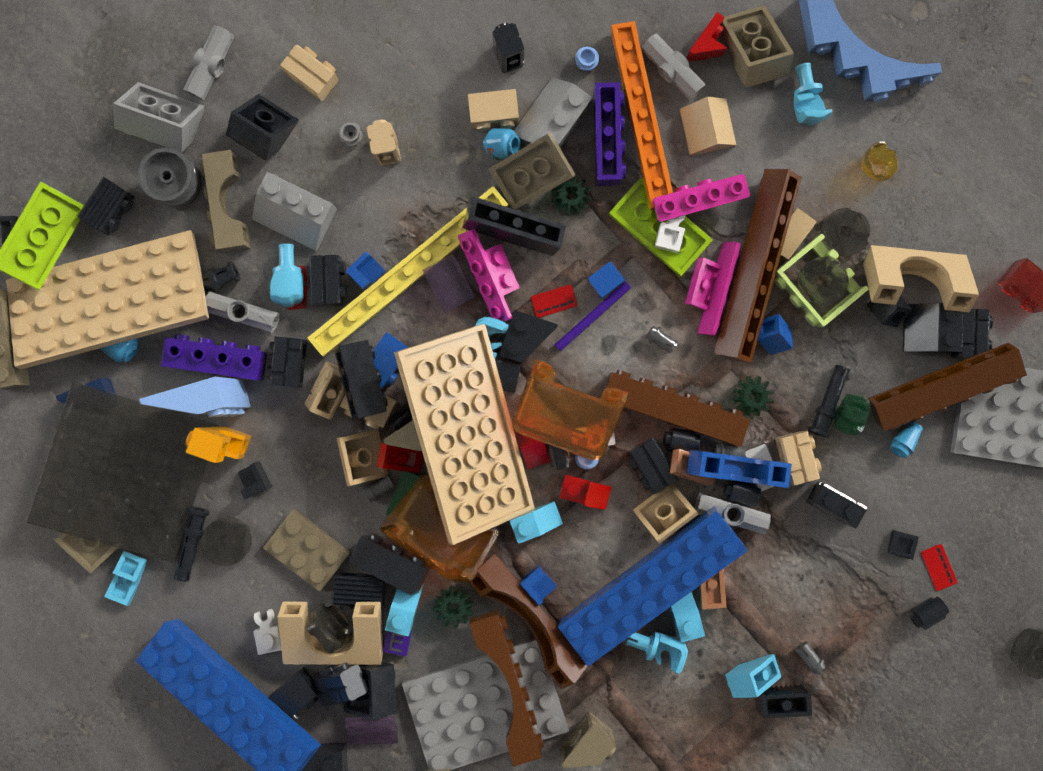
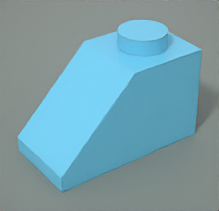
[510,501,563,544]
[385,584,424,636]
[670,592,705,642]
[726,654,781,698]

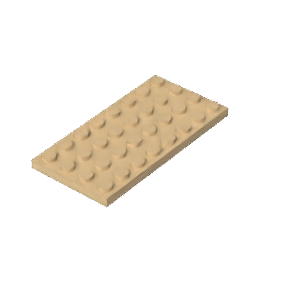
[6,230,209,370]
[394,324,535,545]

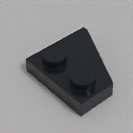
[499,310,558,363]

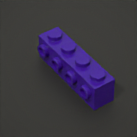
[593,82,626,186]
[161,334,267,381]

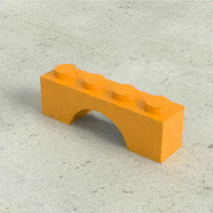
[186,426,251,463]

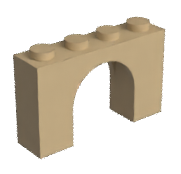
[863,245,979,312]
[277,602,384,665]

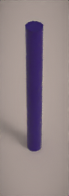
[554,281,631,352]

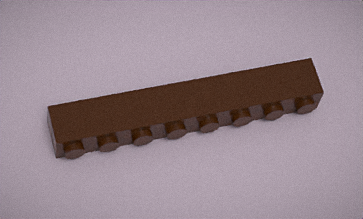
[714,169,802,363]

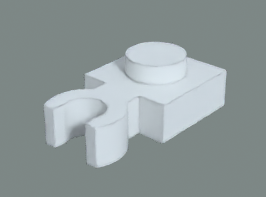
[654,215,685,253]
[253,609,281,655]

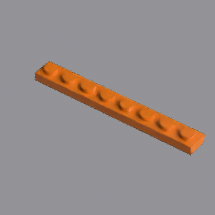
[610,21,673,210]

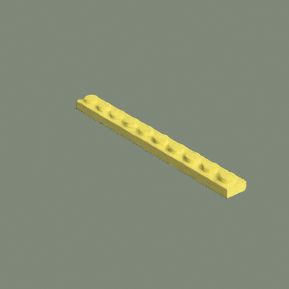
[308,186,508,357]

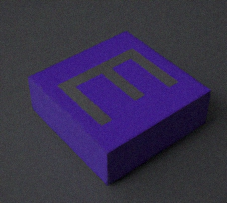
[383,631,412,656]

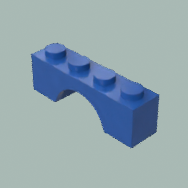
[687,450,792,488]

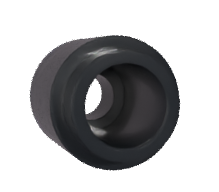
[663,427,700,452]
[545,433,574,470]
[723,480,761,507]
[910,596,949,630]

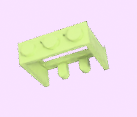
[774,234,869,328]

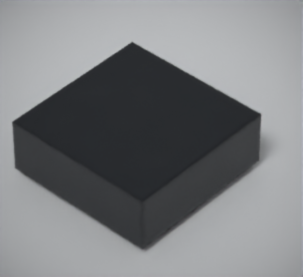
[887,530,919,560]

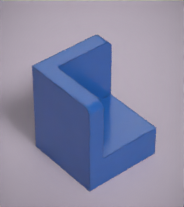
[346,251,385,290]
[588,261,625,300]
[758,314,793,355]
[520,565,556,606]

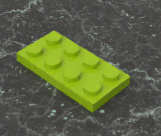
[608,177,713,277]
[0,181,84,291]

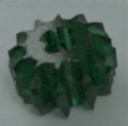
[551,175,592,216]
[732,376,774,416]
[835,394,871,436]
[433,585,474,628]

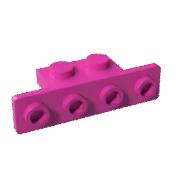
[653,174,750,222]
[458,229,520,322]
[685,242,741,336]

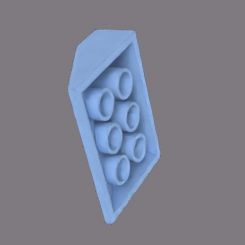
[139,377,251,418]

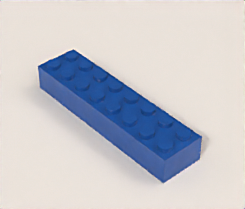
[558,506,747,666]
[135,619,321,771]

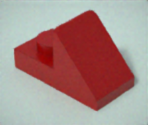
[686,12,727,62]
[513,417,550,469]
[376,443,423,473]
[559,474,611,510]

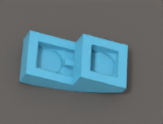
[104,551,147,606]

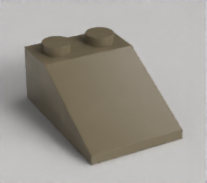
[721,5,794,88]

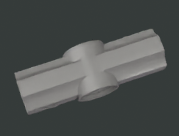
[183,25,235,101]
[641,33,706,101]
[205,292,280,333]
[695,493,771,535]

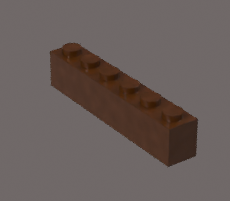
[868,343,1027,431]
[601,370,750,447]

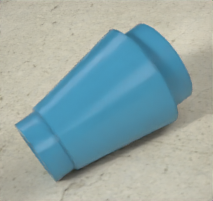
[890,421,923,458]

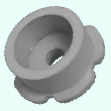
[339,123,363,146]

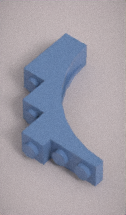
[799,0,942,103]

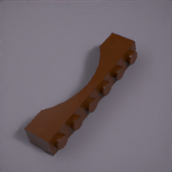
[466,554,588,689]
[469,610,545,767]

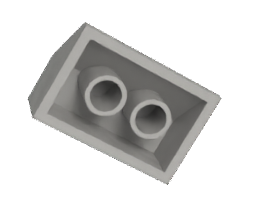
[514,77,593,148]
[113,82,205,153]
[252,172,337,251]

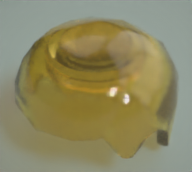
[861,142,899,181]

